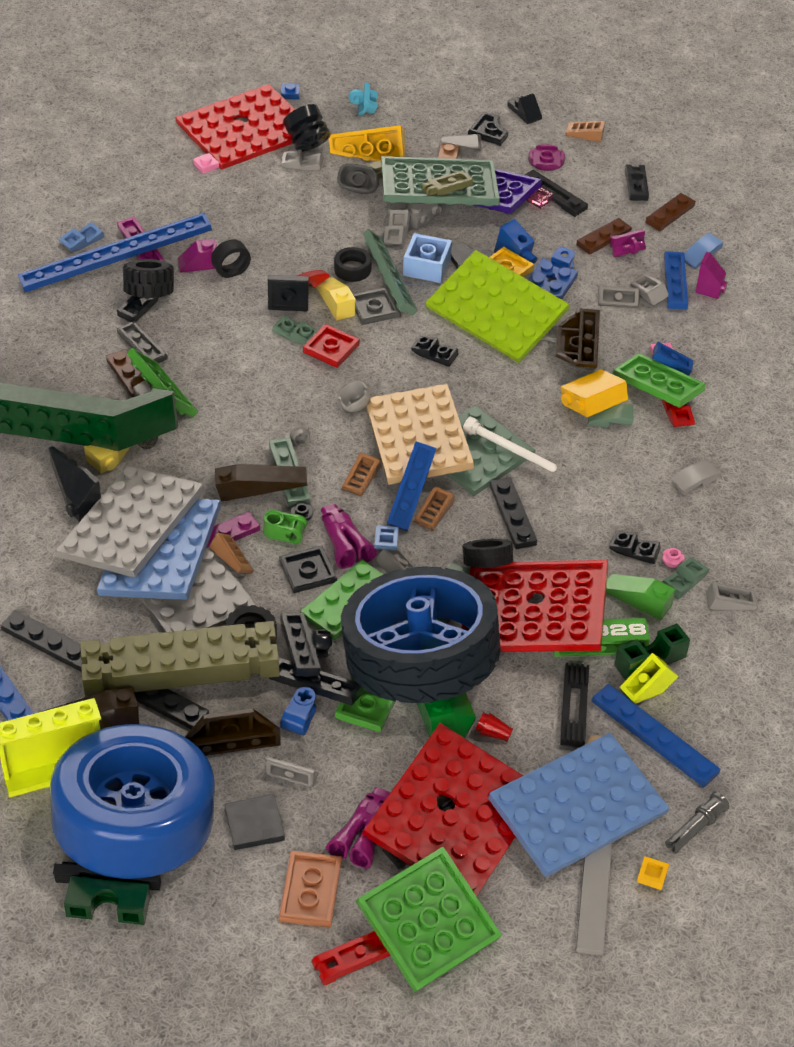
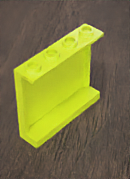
[0,698,101,798]

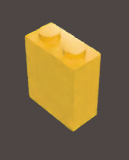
[560,369,628,417]

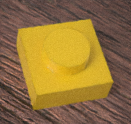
[637,856,669,890]

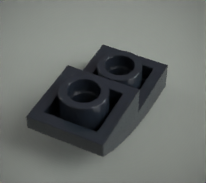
[411,336,459,366]
[610,531,661,564]

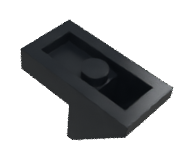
[507,93,542,125]

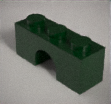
[614,623,690,680]
[64,876,150,925]

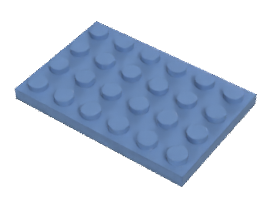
[97,499,221,600]
[488,733,669,878]

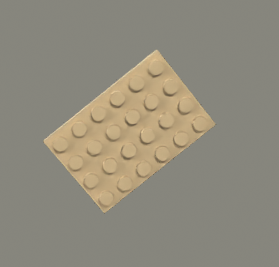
[366,384,474,485]

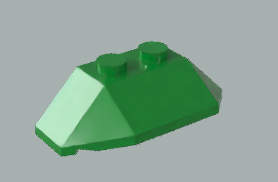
[417,692,476,738]

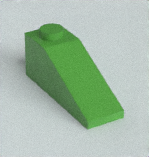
[606,574,675,620]

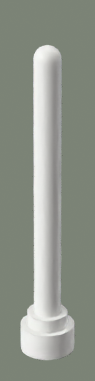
[463,416,557,472]

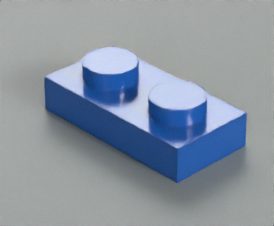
[652,342,693,376]

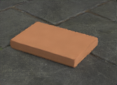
[279,850,342,927]

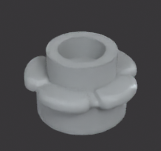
[290,426,310,446]

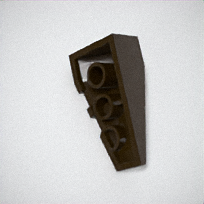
[215,463,308,501]
[38,687,139,729]

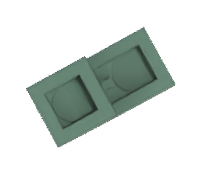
[588,404,634,427]
[662,557,709,599]

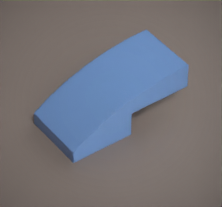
[59,222,105,251]
[684,233,723,269]
[374,526,399,550]

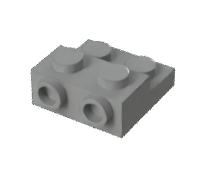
[388,202,442,229]

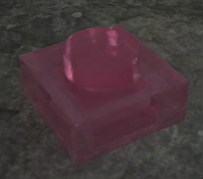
[526,187,553,209]

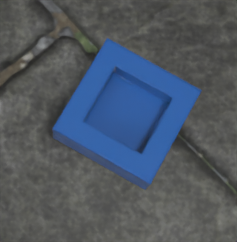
[281,83,299,99]

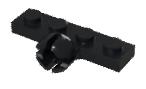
[280,613,332,677]

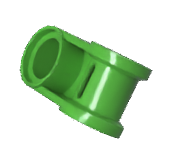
[263,510,308,544]

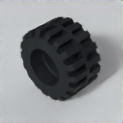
[123,259,174,298]

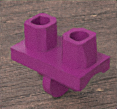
[610,229,646,257]

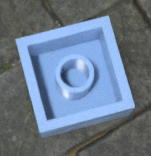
[403,233,452,283]

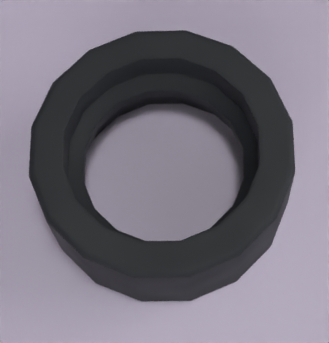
[211,239,251,278]
[334,247,372,282]

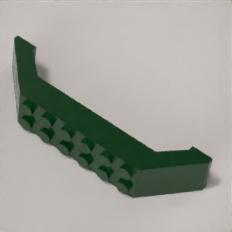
[0,381,178,451]

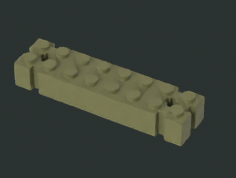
[80,621,280,697]

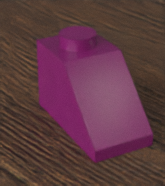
[178,238,217,273]
[695,251,728,299]

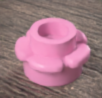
[662,548,685,568]

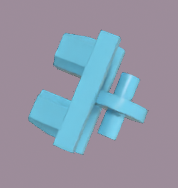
[349,82,378,116]

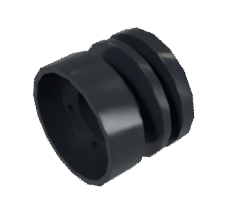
[283,104,331,152]

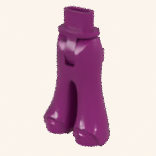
[321,504,377,569]
[326,787,390,869]

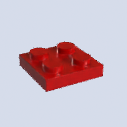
[303,324,360,368]

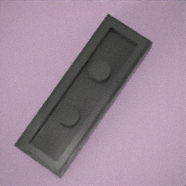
[117,321,168,363]

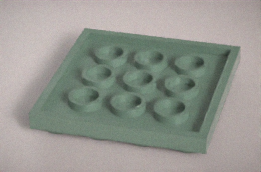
[446,405,535,496]

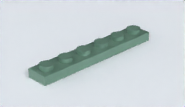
[363,229,418,316]

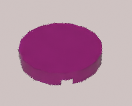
[528,144,565,171]

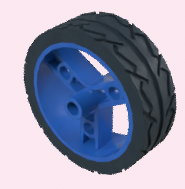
[341,566,501,703]

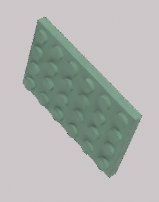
[381,156,499,206]

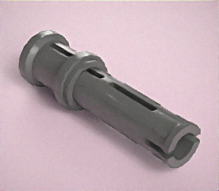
[665,792,730,853]

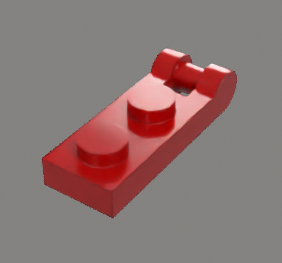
[311,931,390,985]

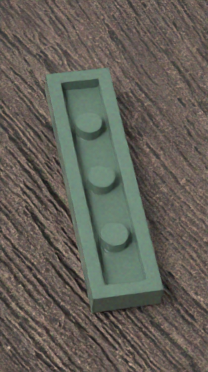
[269,437,310,508]

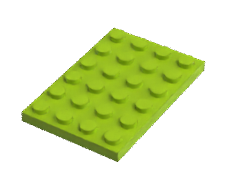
[425,250,570,363]

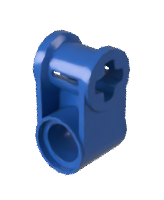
[280,687,316,736]

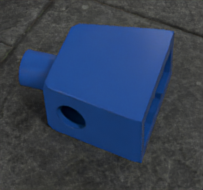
[494,219,538,264]

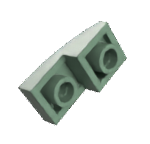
[272,315,318,345]

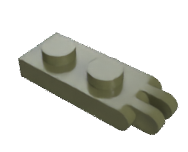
[421,171,473,196]

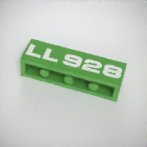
[553,618,650,657]

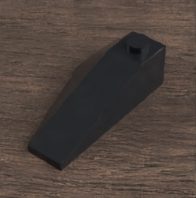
[49,446,101,522]

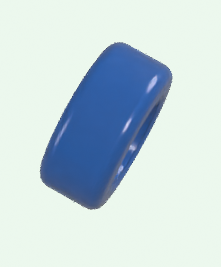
[50,724,215,879]

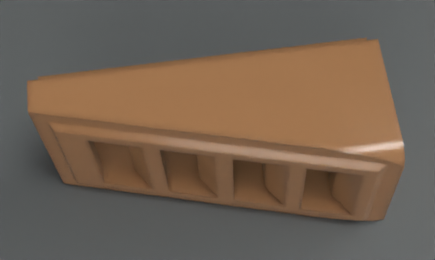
[565,121,605,142]
[342,452,381,496]
[414,486,454,531]
[209,533,254,574]

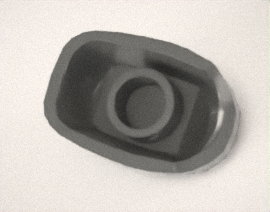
[337,163,379,194]

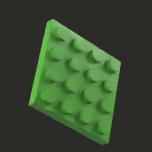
[356,847,502,993]

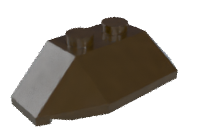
[556,308,600,369]
[185,708,281,756]

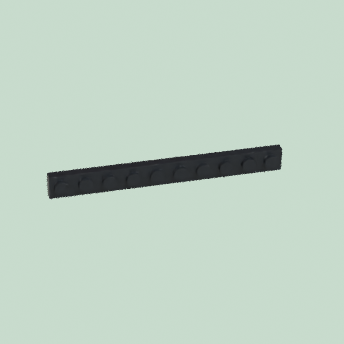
[0,610,209,729]

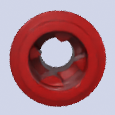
[475,712,513,742]

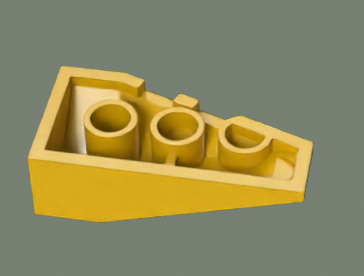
[329,125,406,162]

